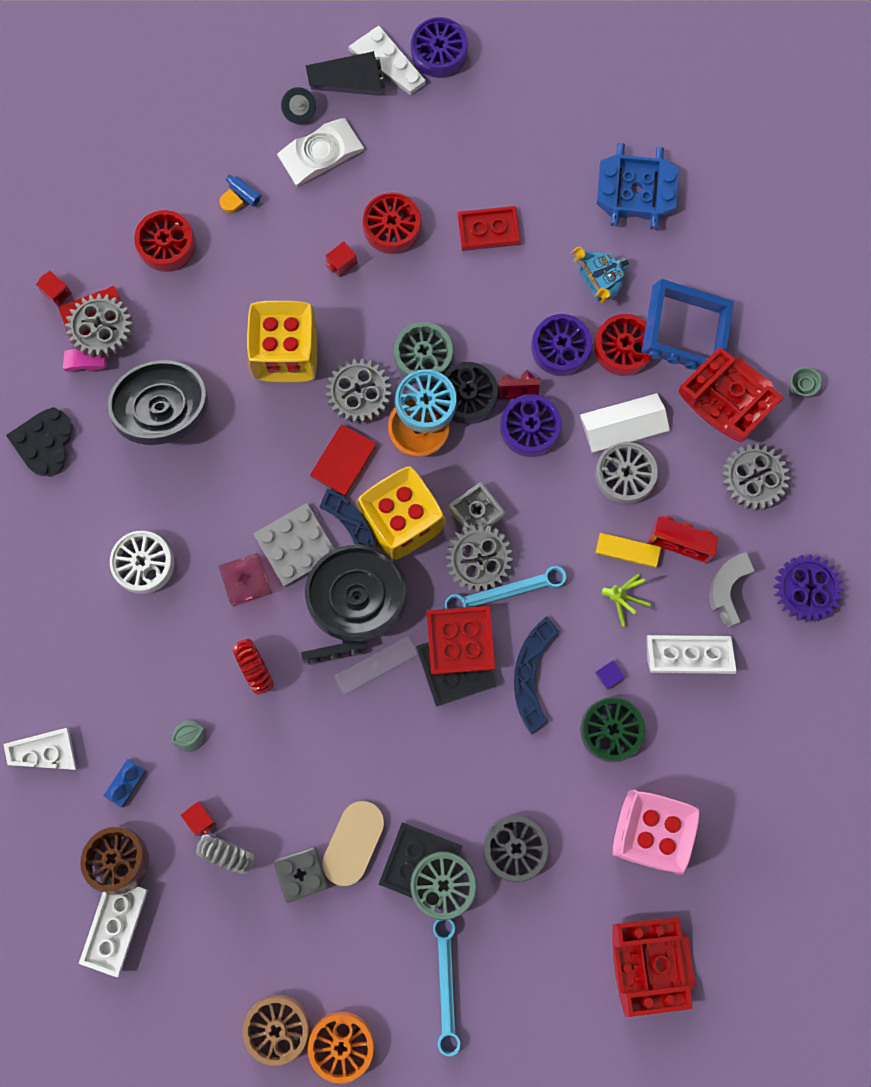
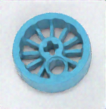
[395,369,457,433]

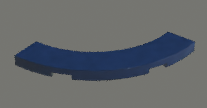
[319,488,377,548]
[513,616,560,734]

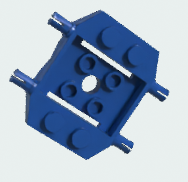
[596,143,679,230]

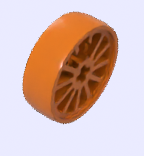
[307,1011,375,1084]

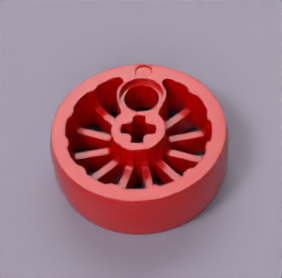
[362,192,422,254]
[134,210,196,272]
[594,314,652,376]

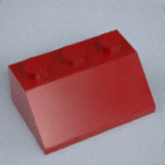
[648,516,718,564]

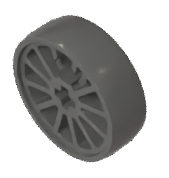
[483,815,549,882]

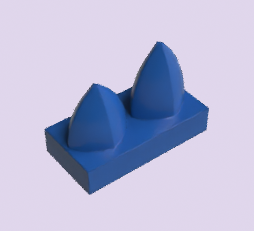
[103,759,147,808]

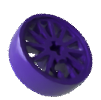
[411,17,468,78]
[531,314,592,376]
[500,394,562,457]

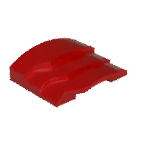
[678,347,784,443]
[612,917,696,1017]

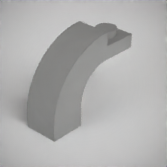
[709,552,754,628]

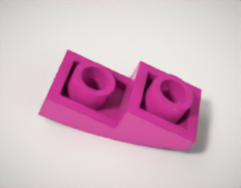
[63,349,107,372]

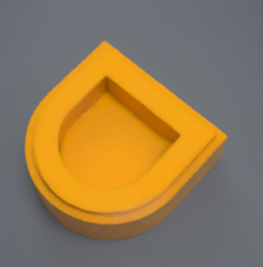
[220,189,244,213]

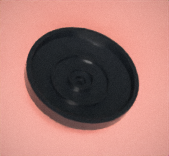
[107,360,208,445]
[305,544,407,641]

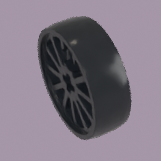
[438,362,499,424]

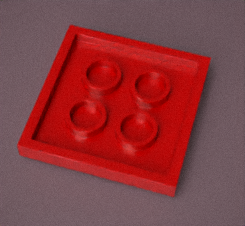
[426,606,495,675]

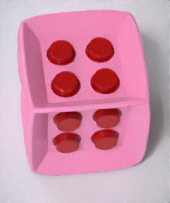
[612,790,700,875]

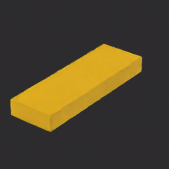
[595,533,661,568]

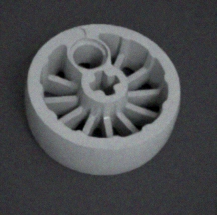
[595,442,658,505]

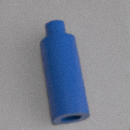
[226,175,262,207]

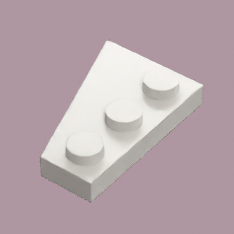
[4,728,77,770]

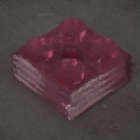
[219,553,272,606]

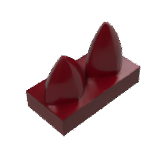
[498,370,540,399]

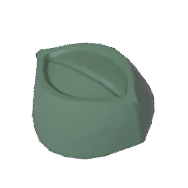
[788,367,821,397]
[171,720,206,752]

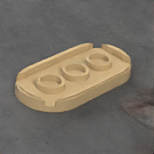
[323,801,384,886]

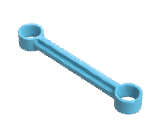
[445,566,566,609]
[433,919,460,1056]

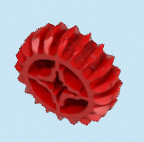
[232,638,274,695]

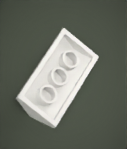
[580,393,670,453]
[647,635,736,674]
[79,877,148,978]

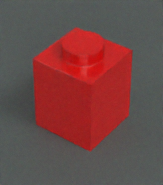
[325,241,358,277]
[36,270,72,306]
[180,801,216,836]

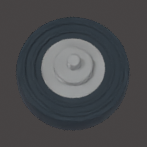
[281,87,316,124]

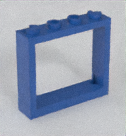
[642,279,734,370]

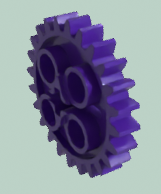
[773,554,844,623]

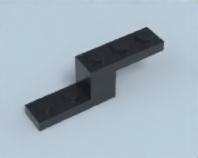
[301,615,402,665]

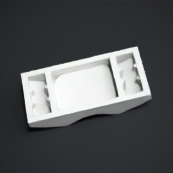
[277,118,364,187]

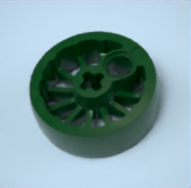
[580,697,645,762]

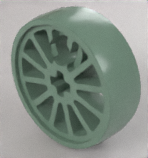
[393,322,454,384]
[410,852,477,920]

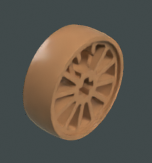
[242,994,310,1066]

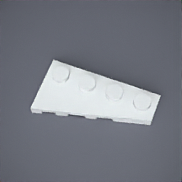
[348,26,426,95]

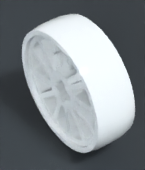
[110,531,175,594]

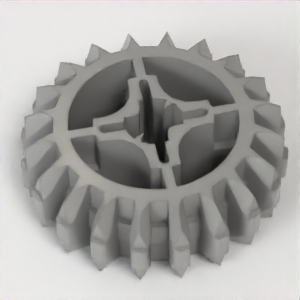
[196,834,255,874]

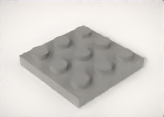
[253,503,334,588]

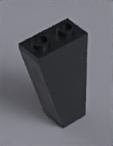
[305,51,385,96]

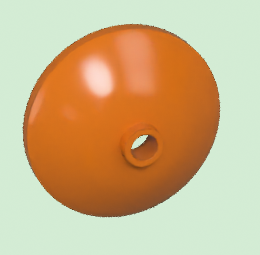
[388,399,449,457]

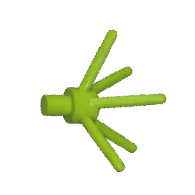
[602,574,651,627]

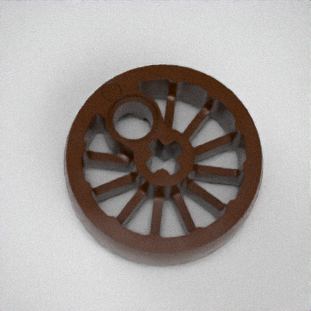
[80,827,149,895]

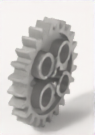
[65,294,133,358]
[326,359,391,424]
[721,444,790,510]
[444,523,513,592]

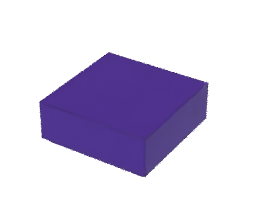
[595,660,625,690]

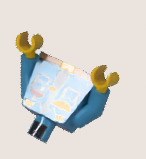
[571,247,630,304]

